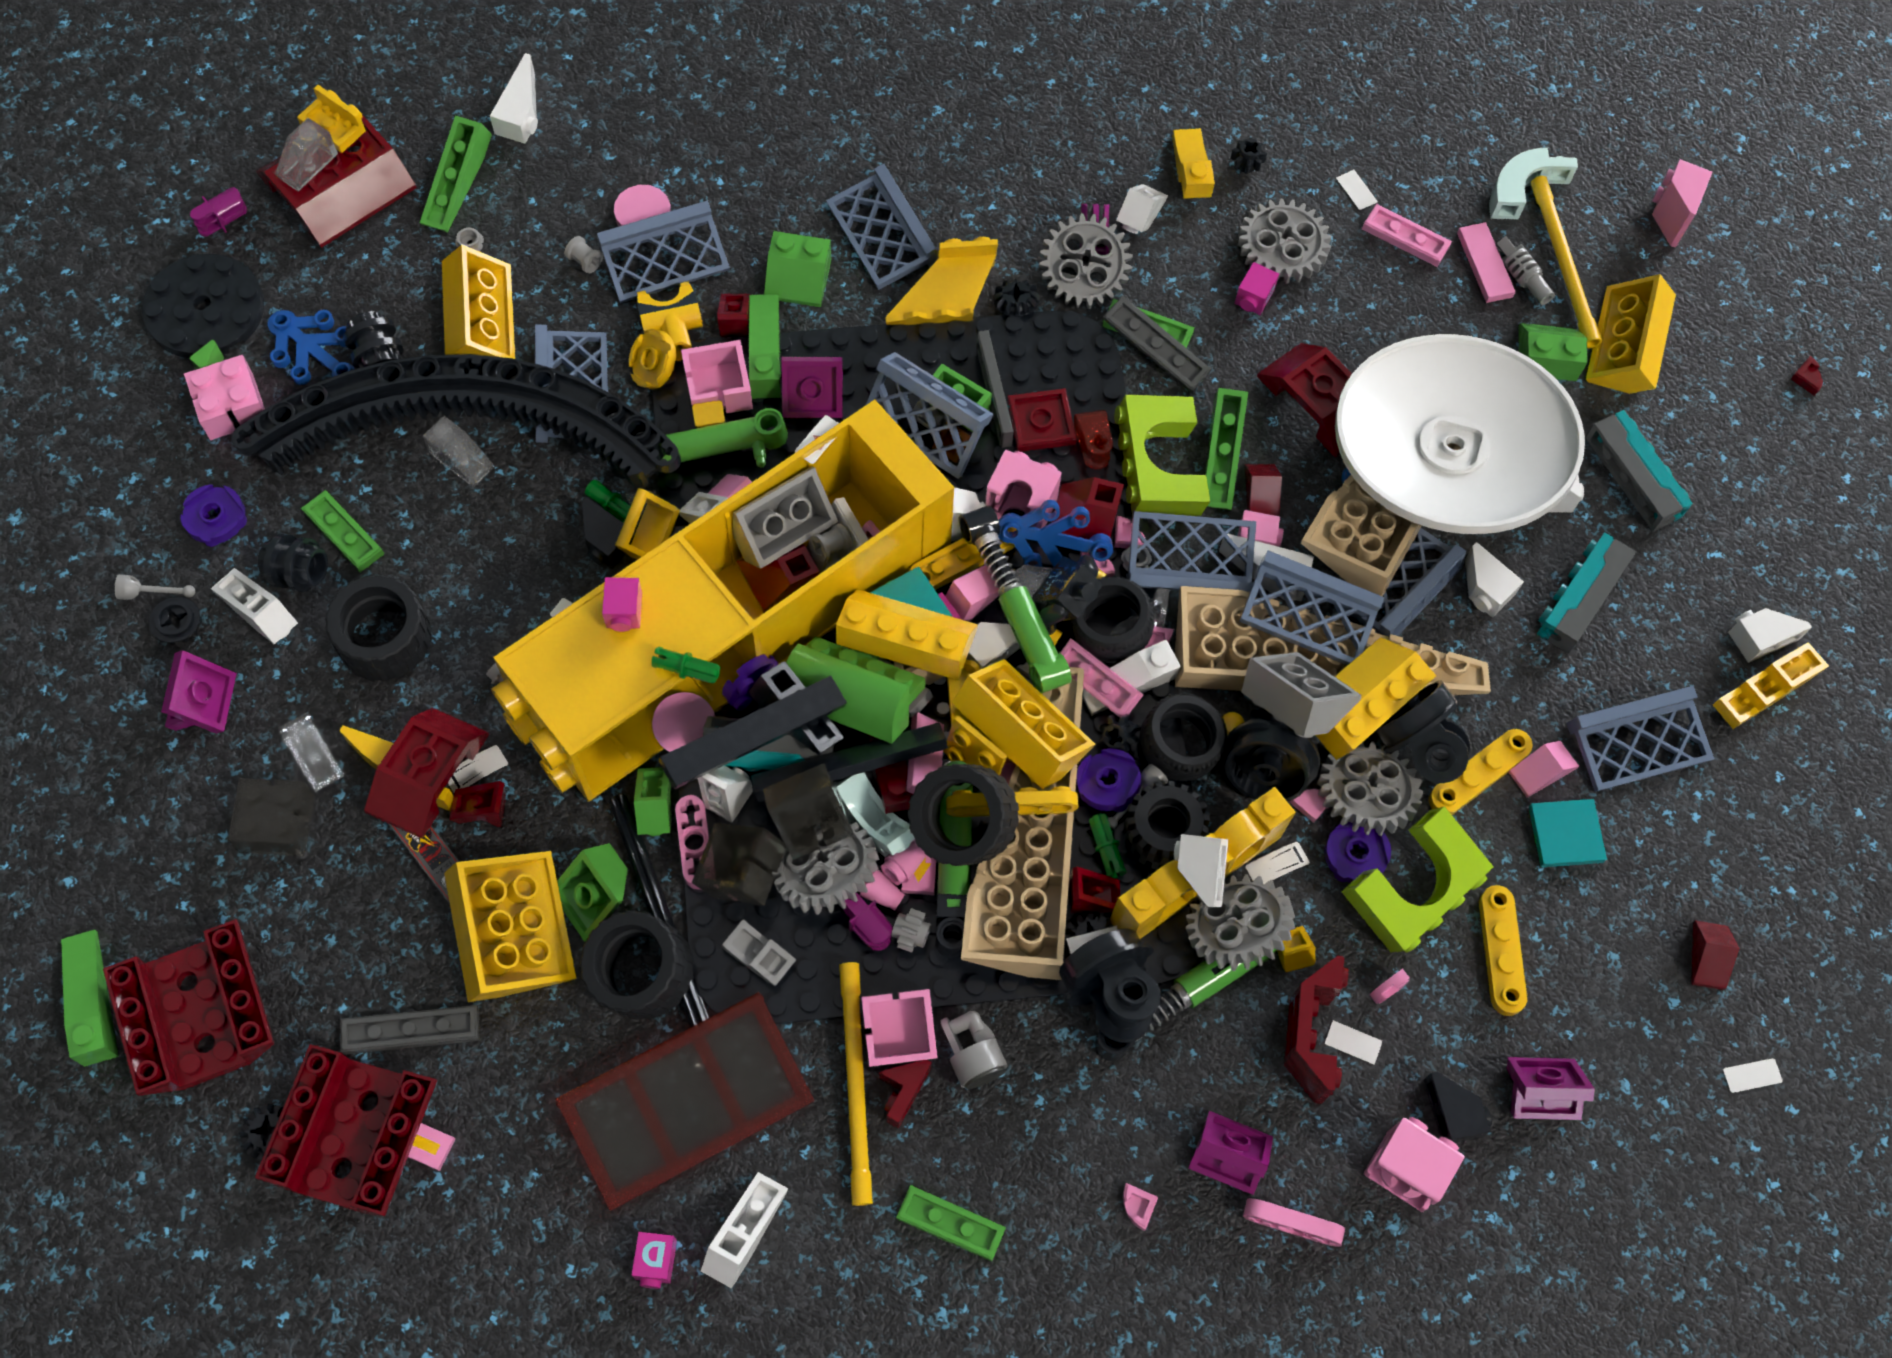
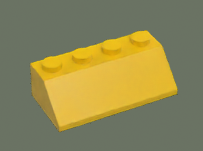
[442,245,515,359]
[1586,274,1676,394]
[836,589,978,680]
[1316,637,1436,760]
[951,659,1095,789]

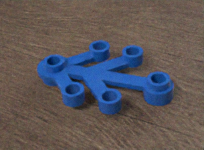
[268,310,355,385]
[998,500,1113,574]

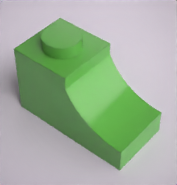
[634,767,672,836]

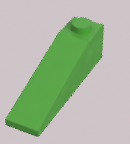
[420,116,492,233]
[749,294,781,399]
[1205,388,1248,511]
[61,930,119,1067]

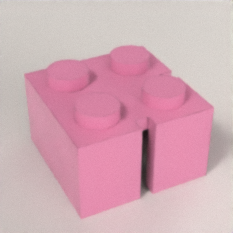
[681,340,753,417]
[184,354,265,441]
[861,989,938,1067]

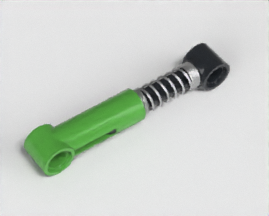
[959,505,1072,694]
[1095,949,1277,1061]

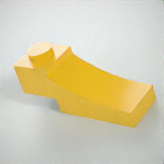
[1172,129,1215,199]

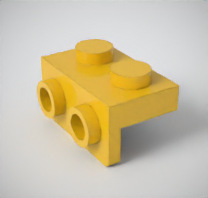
[297,85,366,153]

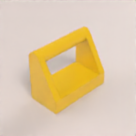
[615,488,680,560]

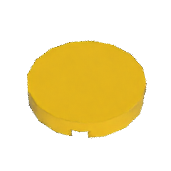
[629,329,676,389]

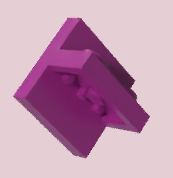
[782,357,843,418]
[161,650,237,734]
[1506,1057,1595,1120]
[1188,1111,1273,1195]

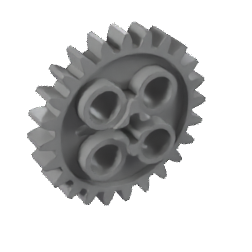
[1238,199,1331,283]
[1039,213,1133,309]
[1317,741,1423,836]
[771,817,879,914]
[1186,874,1295,971]

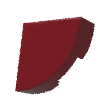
[1791,356,1823,396]

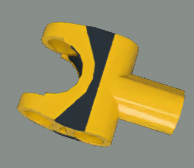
[637,282,703,361]

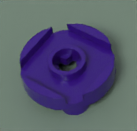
[180,485,247,547]
[722,654,779,711]
[1076,748,1142,812]
[1324,822,1391,883]

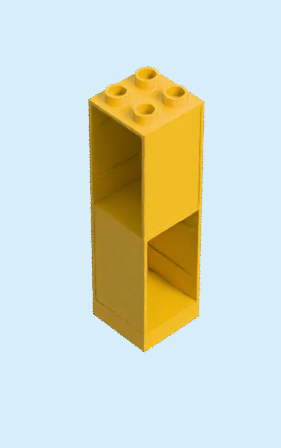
[491,399,954,802]

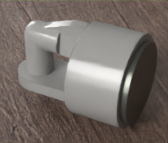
[940,1011,1008,1089]

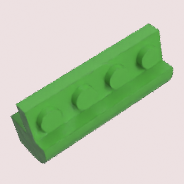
[786,636,925,744]

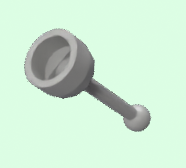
[115,574,195,600]
[1108,764,1168,830]

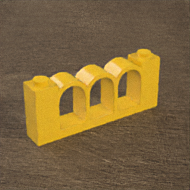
[1110,787,1296,939]

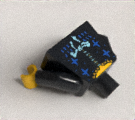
[1032,555,1107,646]

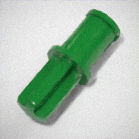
[585,480,630,523]
[651,646,720,683]
[1089,814,1127,878]

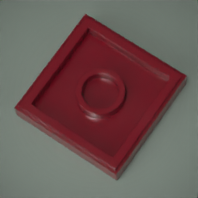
[1007,388,1077,452]

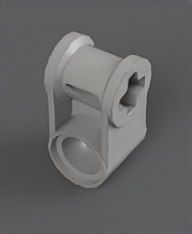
[806,524,852,574]

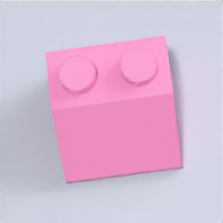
[1652,159,1712,248]

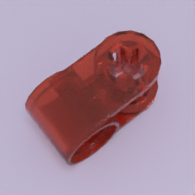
[1074,410,1113,469]

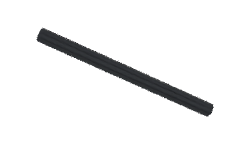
[609,794,712,1034]

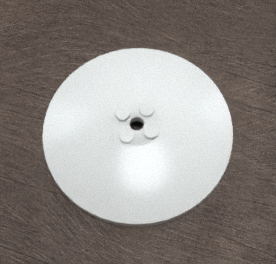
[1335,334,1585,534]

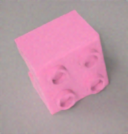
[985,450,1062,529]
[1364,1117,1464,1212]

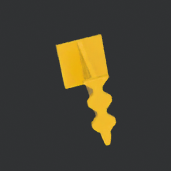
[885,237,998,325]
[943,660,1007,776]

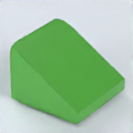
[190,339,224,370]

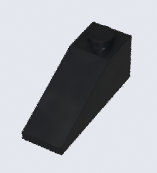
[748,661,844,755]

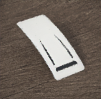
[448,745,508,793]
[1246,842,1310,884]

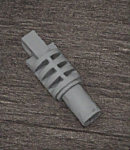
[1497,236,1555,305]

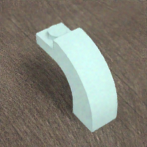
[1489,148,1578,219]
[825,772,915,857]

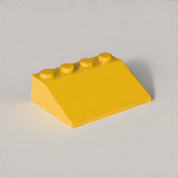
[444,851,577,1002]

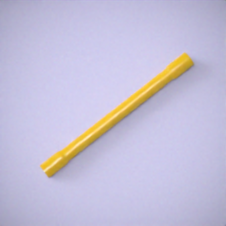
[1530,176,1602,348]
[839,962,873,1206]

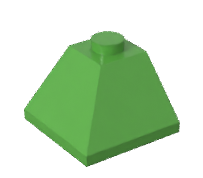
[557,843,628,942]

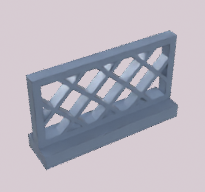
[826,164,938,290]
[597,200,730,303]
[535,324,609,443]
[866,352,993,478]
[1126,511,1256,592]
[1343,528,1466,637]
[1239,550,1385,665]
[1566,685,1714,792]

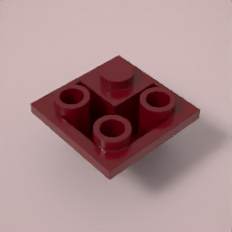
[1051,477,1124,552]
[736,544,820,613]

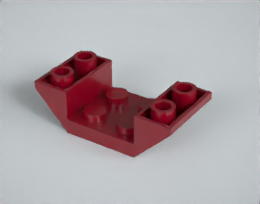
[1257,343,1352,458]
[364,708,489,839]
[1284,955,1349,1104]

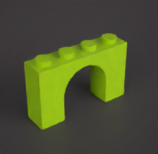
[1114,395,1210,516]
[1342,806,1493,953]

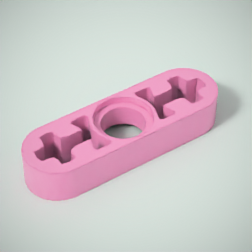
[675,795,714,889]
[1243,1198,1345,1247]

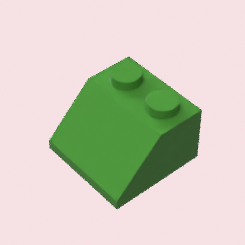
[764,231,832,307]
[1519,323,1587,381]

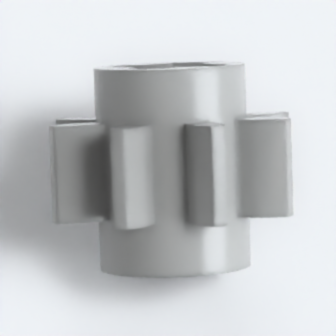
[891,908,932,952]

